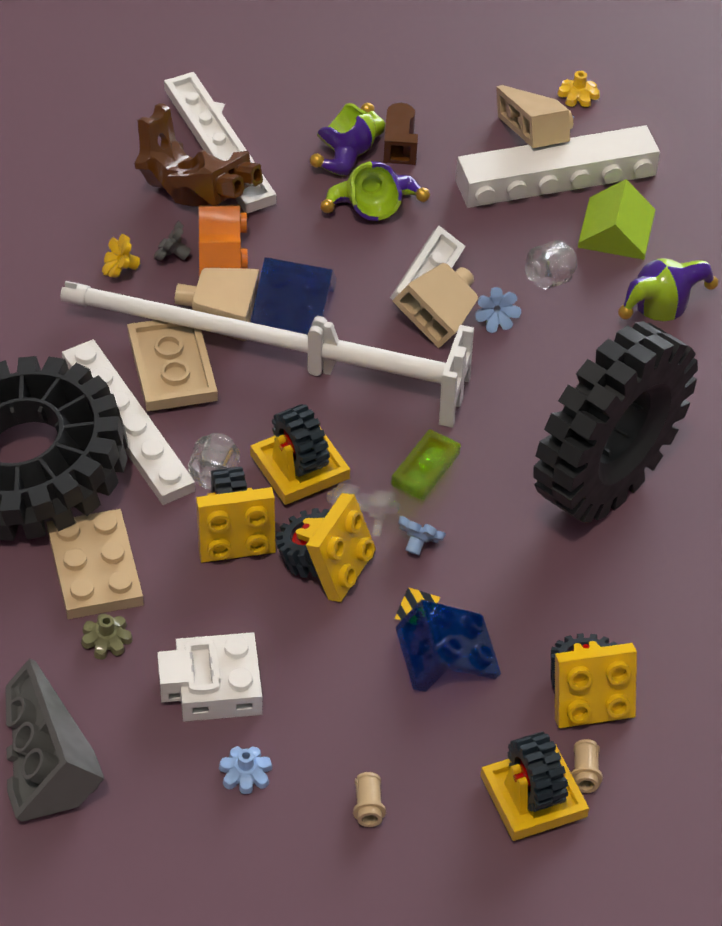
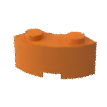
[199,205,248,277]

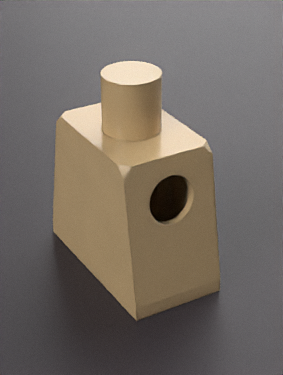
[393,263,478,348]
[175,268,259,341]

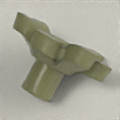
[81,614,133,660]

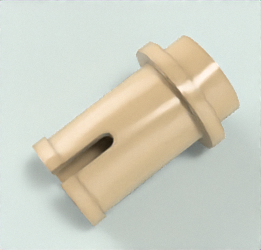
[571,739,603,793]
[353,772,386,827]

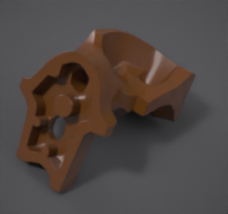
[134,103,263,206]

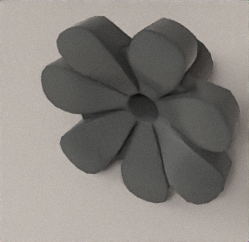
[154,220,191,261]

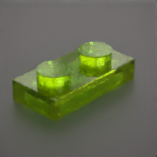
[391,429,461,500]

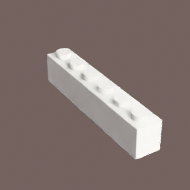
[456,125,660,208]

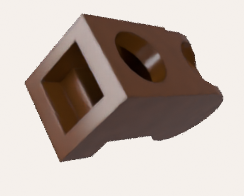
[383,102,418,165]

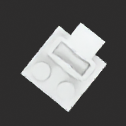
[157,632,262,722]

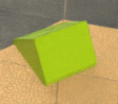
[578,179,655,260]

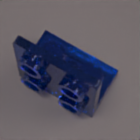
[251,257,337,335]
[395,600,501,692]

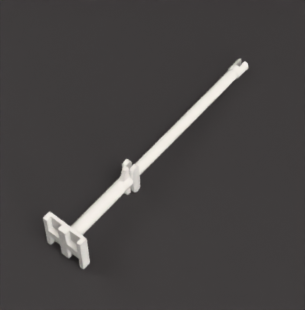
[60,281,474,428]

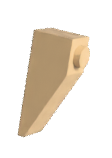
[496,85,573,148]

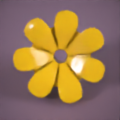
[557,71,600,107]
[102,234,140,278]

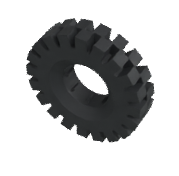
[533,321,698,522]
[0,356,128,541]

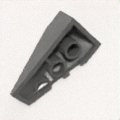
[6,658,104,822]

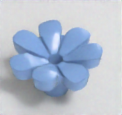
[475,287,521,333]
[398,516,446,556]
[219,746,272,794]

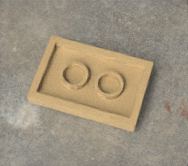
[127,320,218,412]
[46,509,144,619]

